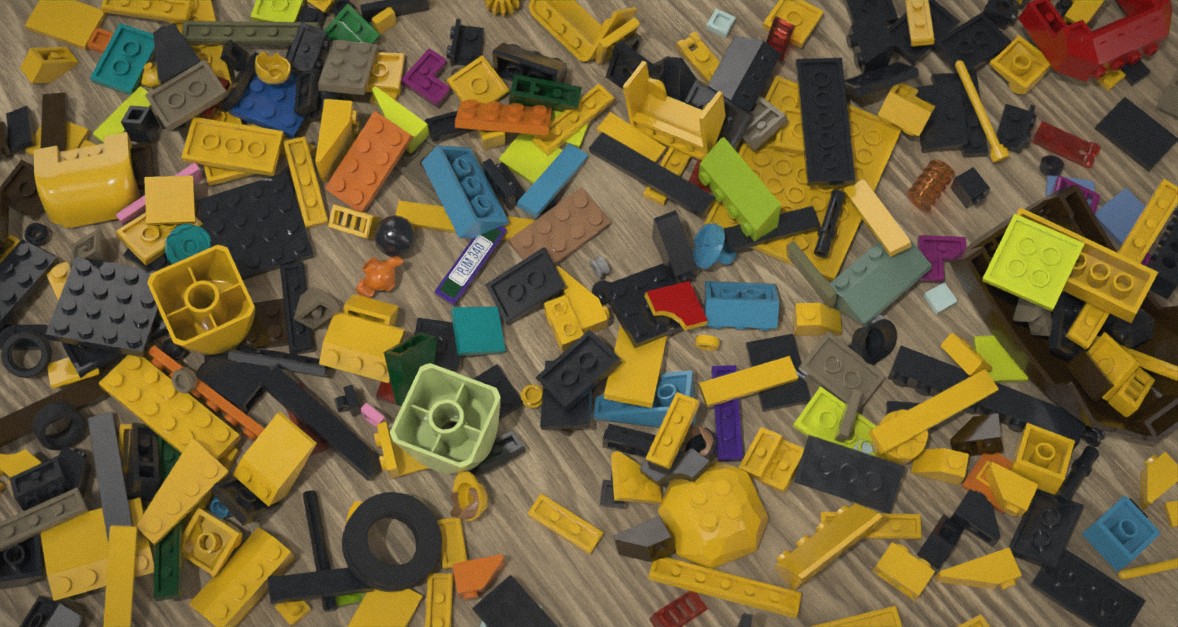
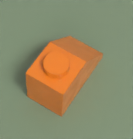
[452,554,504,601]

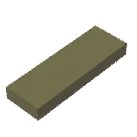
[786,242,837,308]

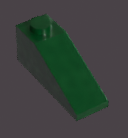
[509,74,582,110]

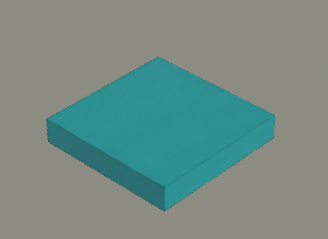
[451,306,506,356]

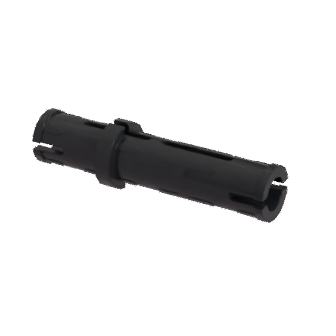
[814,190,846,258]
[1053,446,1100,507]

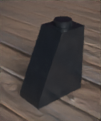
[153,23,201,86]
[652,210,698,284]
[196,357,272,415]
[57,446,91,499]

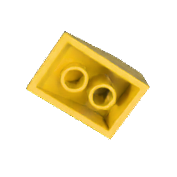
[315,99,361,183]
[233,412,317,506]

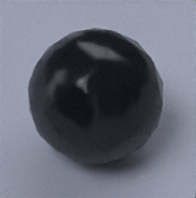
[374,215,416,257]

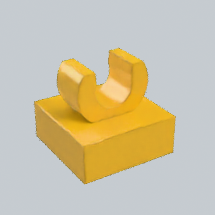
[275,600,311,627]

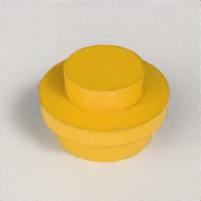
[521,384,543,409]

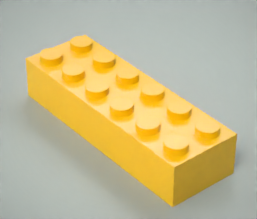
[1016,207,1158,323]

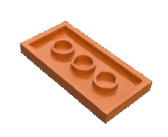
[455,99,552,135]
[324,110,414,212]

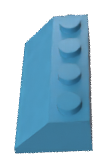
[421,145,509,238]

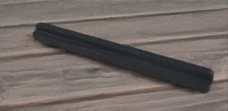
[303,490,337,612]

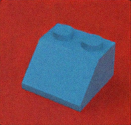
[1081,495,1161,572]

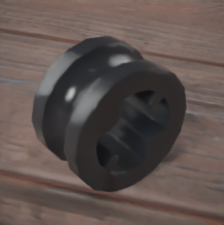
[1081,424,1106,447]

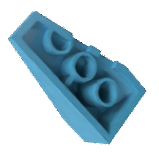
[593,370,697,427]

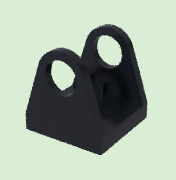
[605,34,670,89]

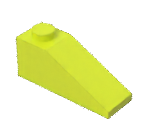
[372,86,429,154]

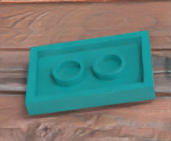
[90,23,155,95]

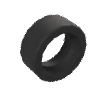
[1,331,52,378]
[32,402,84,450]

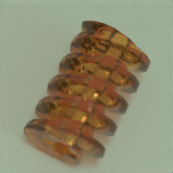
[907,160,955,212]

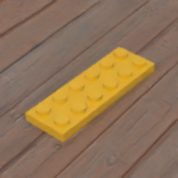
[99,355,241,461]

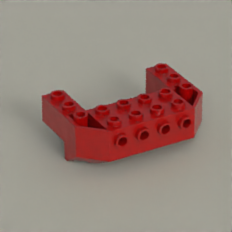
[1018,0,1173,82]

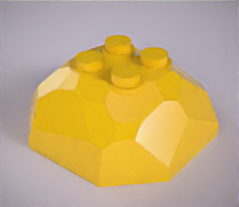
[658,461,769,569]

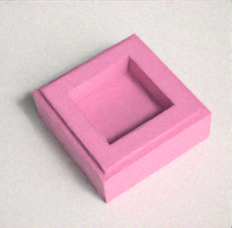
[361,403,387,428]

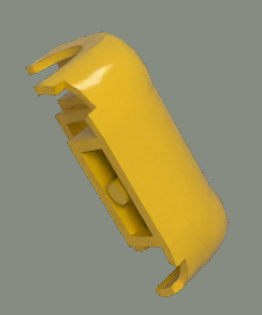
[34,132,142,228]

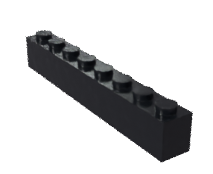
[887,345,1085,451]

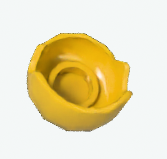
[255,51,291,85]

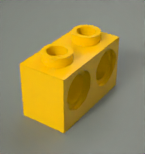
[544,295,584,353]

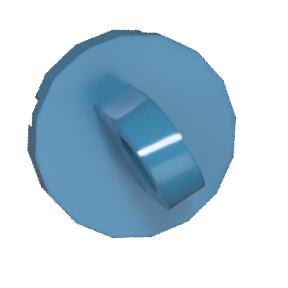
[691,223,737,269]

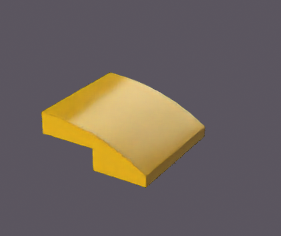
[738,427,804,494]

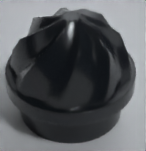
[162,337,186,360]

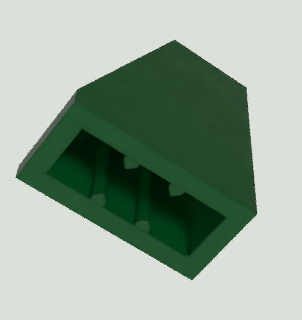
[384,332,437,406]

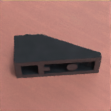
[127,423,160,501]

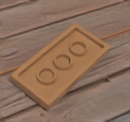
[508,187,611,264]

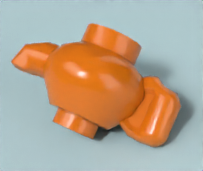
[356,256,404,298]

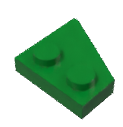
[324,4,382,44]

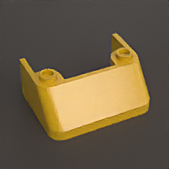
[529,0,638,62]
[623,61,725,160]

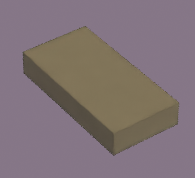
[834,389,862,442]

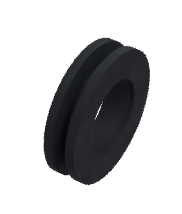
[342,492,442,592]

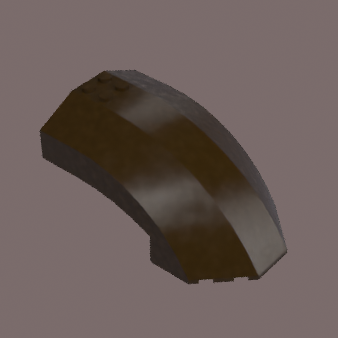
[949,185,1178,443]

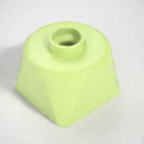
[390,363,500,474]

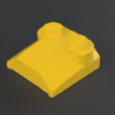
[989,35,1051,94]
[182,507,243,578]

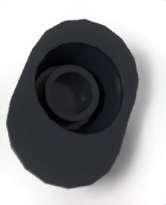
[847,319,897,364]

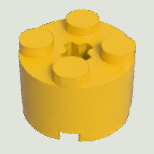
[872,409,928,465]

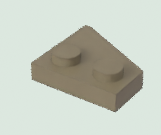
[741,96,788,151]

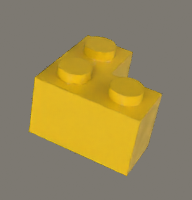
[878,82,935,136]

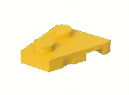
[611,451,662,504]

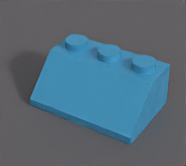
[704,281,779,331]

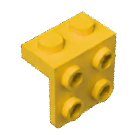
[374,422,430,479]

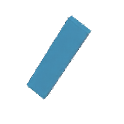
[517,143,588,218]

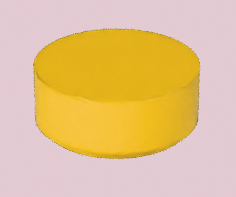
[695,335,720,351]

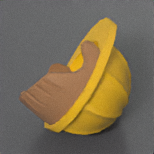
[450,471,488,521]

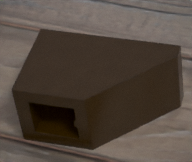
[950,413,1004,456]

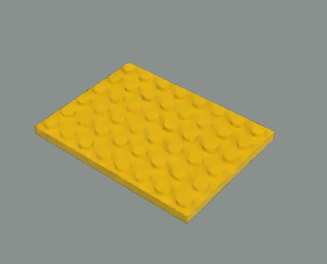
[704,75,902,282]

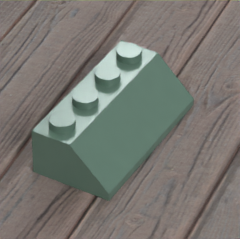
[829,238,932,326]

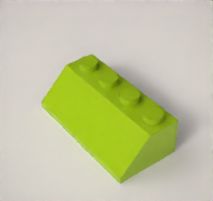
[698,137,781,241]

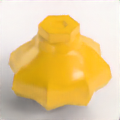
[141,62,159,88]

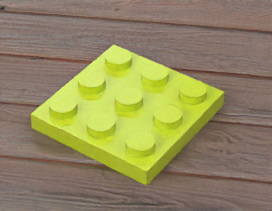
[982,214,1085,311]

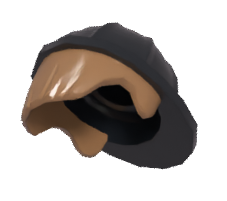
[678,425,718,462]

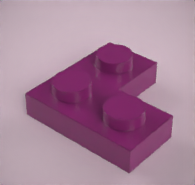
[401,48,451,108]
[917,235,966,283]

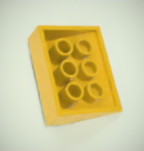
[41,497,154,601]
[774,503,882,591]

